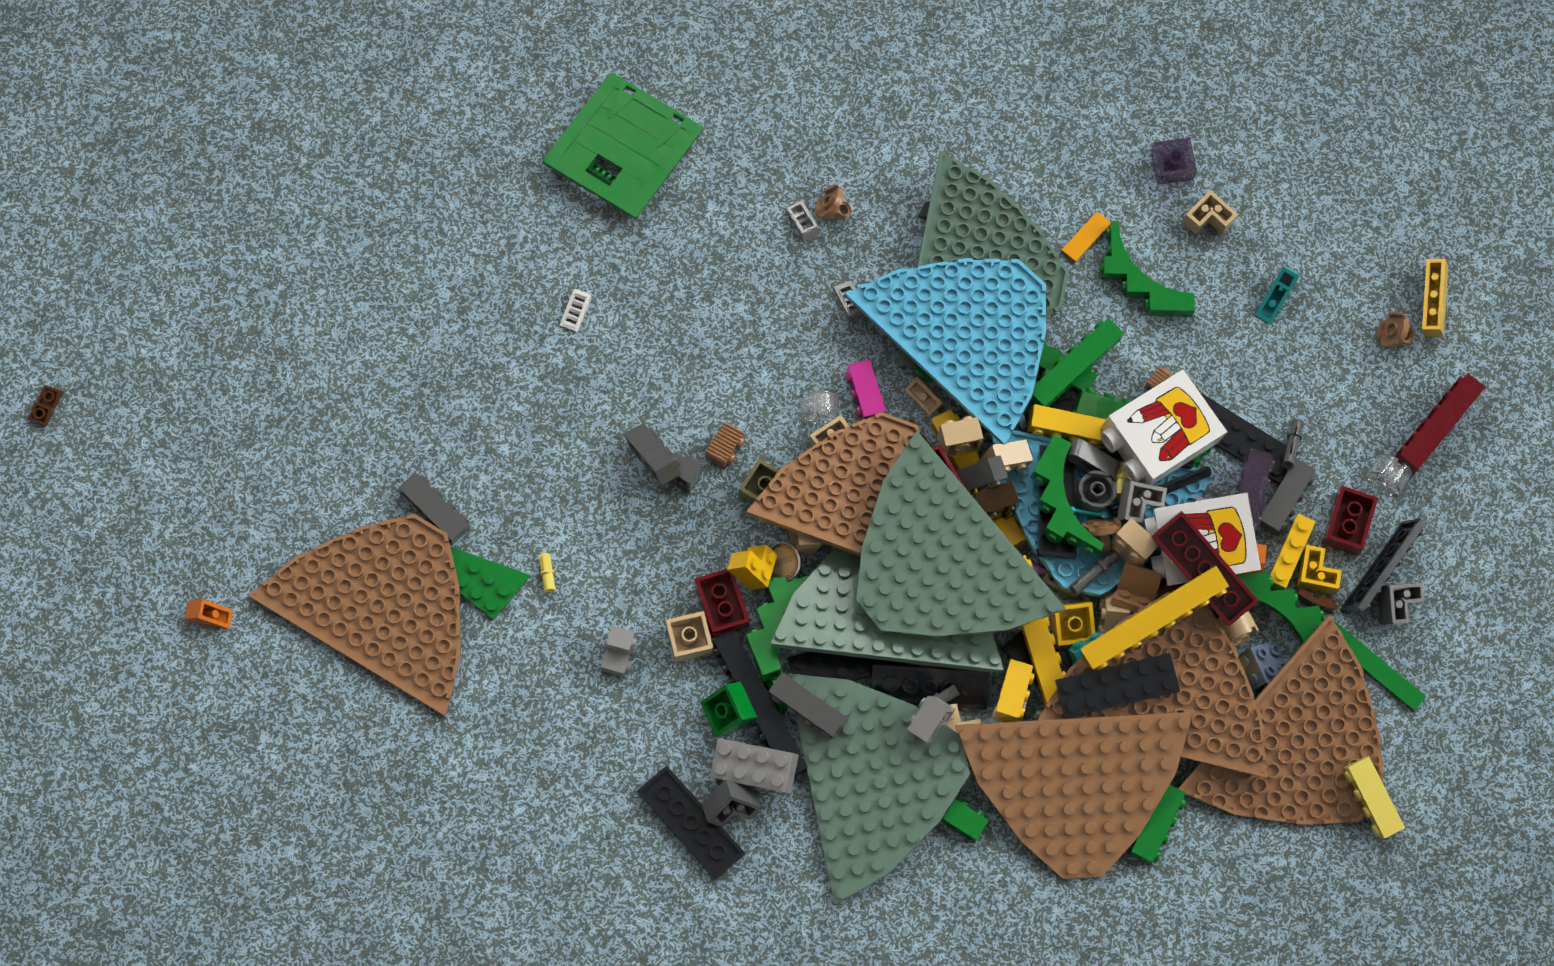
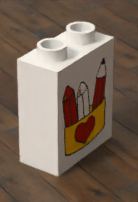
[1100,370,1227,485]
[1144,493,1261,586]

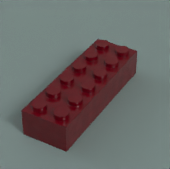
[1392,373,1486,480]
[1150,511,1259,627]

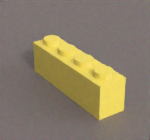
[1344,757,1405,839]

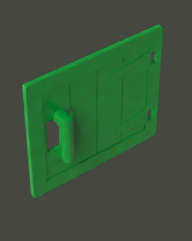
[543,73,703,219]

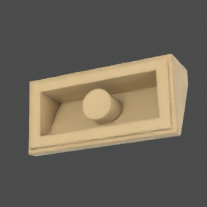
[905,376,946,416]

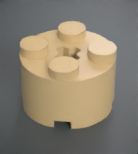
[1217,611,1259,647]

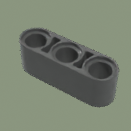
[1067,439,1120,481]

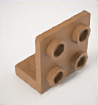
[1111,561,1163,612]

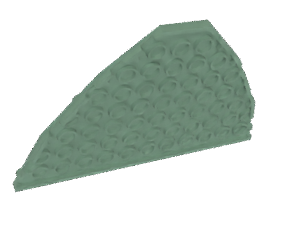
[897,151,1069,367]
[856,431,1065,638]
[770,547,1003,674]
[787,674,970,905]

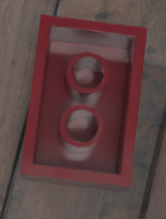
[1321,486,1378,556]
[694,569,750,638]

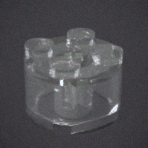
[800,391,839,424]
[1366,454,1412,498]

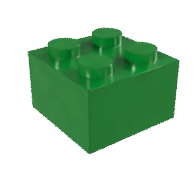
[700,682,757,737]

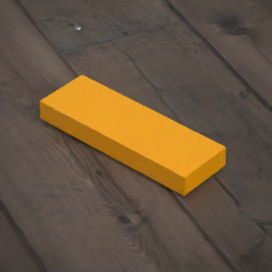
[1061,212,1110,263]

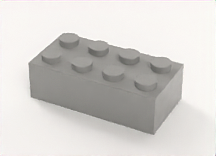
[710,738,799,794]

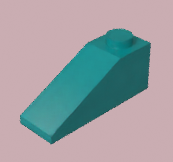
[1255,265,1300,324]

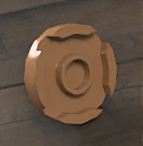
[815,184,852,221]
[1377,311,1415,349]
[1082,518,1121,552]

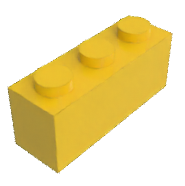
[993,659,1035,722]

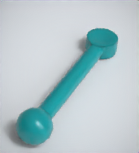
[1071,506,1108,519]

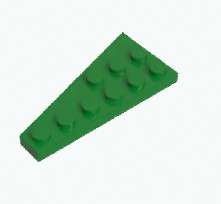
[451,547,531,621]

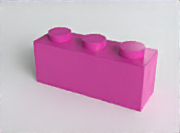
[845,359,886,420]

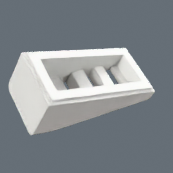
[560,289,592,332]

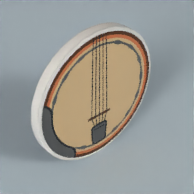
[771,542,800,580]

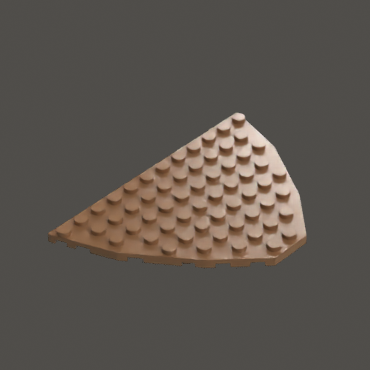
[746,412,921,557]
[249,514,461,716]
[1037,592,1268,778]
[1178,615,1384,825]
[955,712,1192,879]

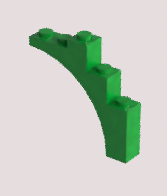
[1098,221,1195,317]
[1030,434,1104,556]
[746,572,813,683]
[1237,572,1324,645]

